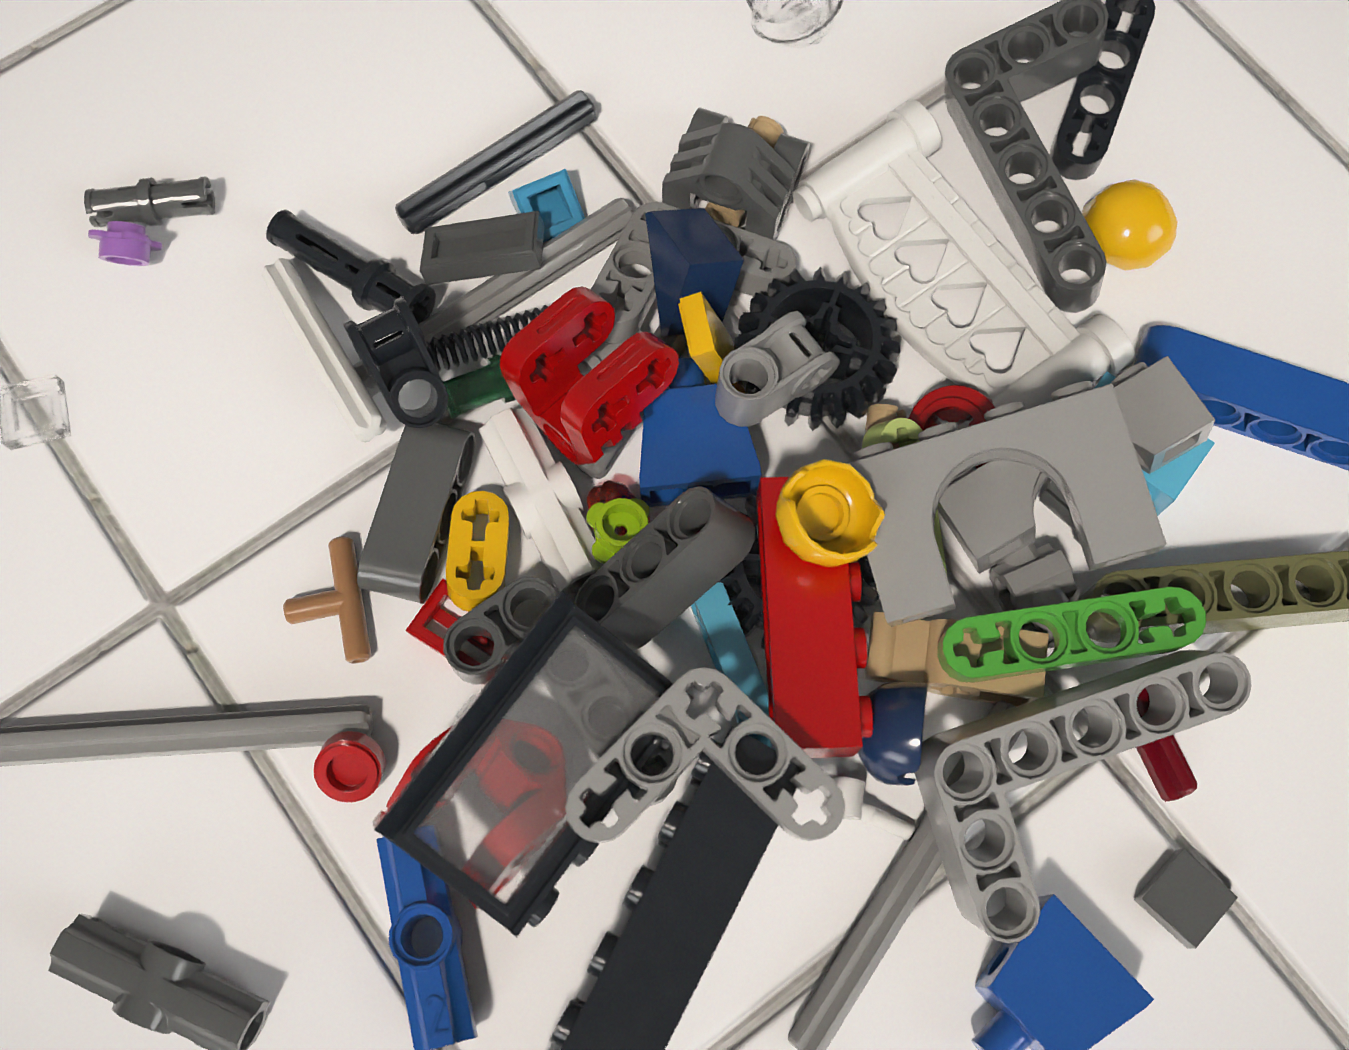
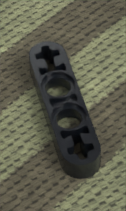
[1049,0,1156,180]

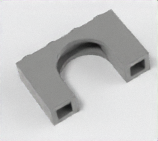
[848,381,1167,627]

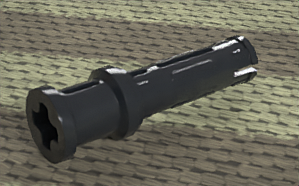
[266,209,436,324]

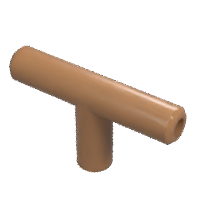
[283,536,371,664]

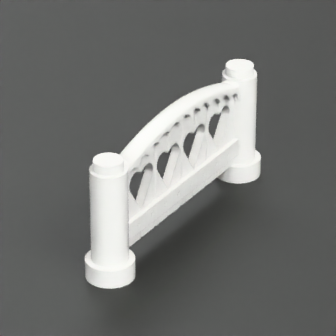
[792,99,1135,409]

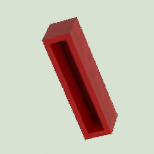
[756,476,873,758]

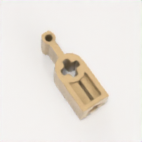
[864,612,1049,707]

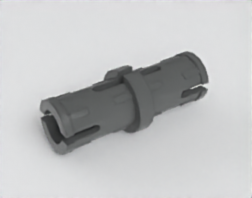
[84,176,215,228]

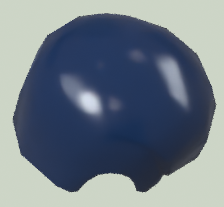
[858,682,928,786]

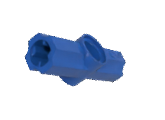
[376,825,478,1050]

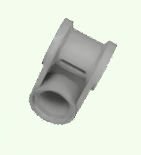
[715,311,840,427]

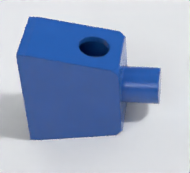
[639,357,762,507]
[971,894,1155,1050]

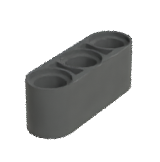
[357,423,475,604]
[574,486,755,650]

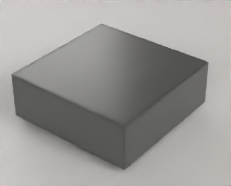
[1134,848,1238,949]

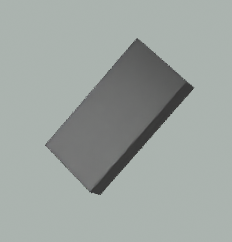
[419,211,545,285]

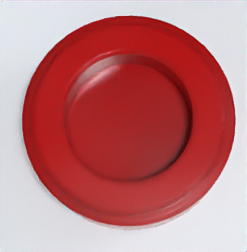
[313,731,385,803]

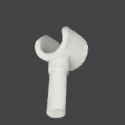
[824,776,915,841]

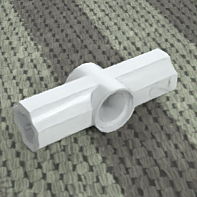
[478,407,603,595]

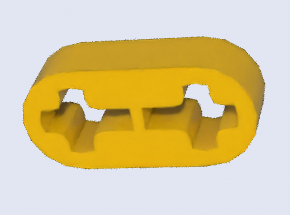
[446,491,509,612]

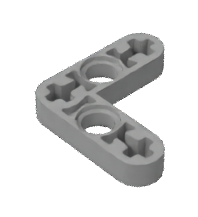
[591,202,797,344]
[565,667,845,844]

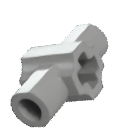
[989,543,1077,648]

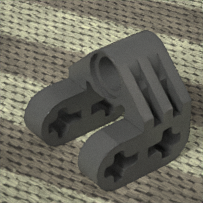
[662,107,810,241]

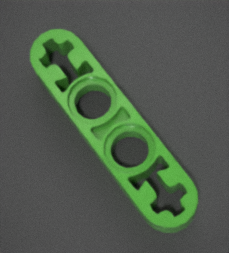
[937,587,1206,683]

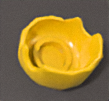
[1082,179,1178,271]
[776,459,885,567]

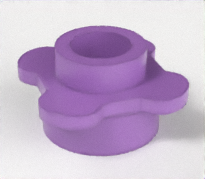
[88,221,162,266]

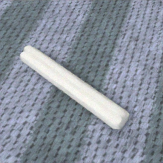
[262,258,387,443]

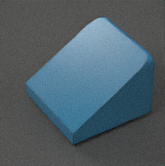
[508,168,585,243]

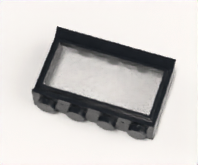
[372,590,694,938]

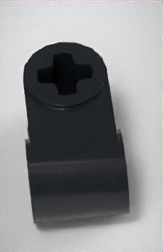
[343,296,448,428]

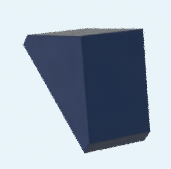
[645,208,744,337]

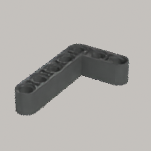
[945,0,1108,313]

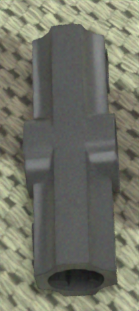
[48,914,270,1050]

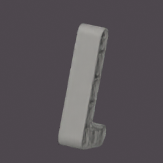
[915,649,1252,943]

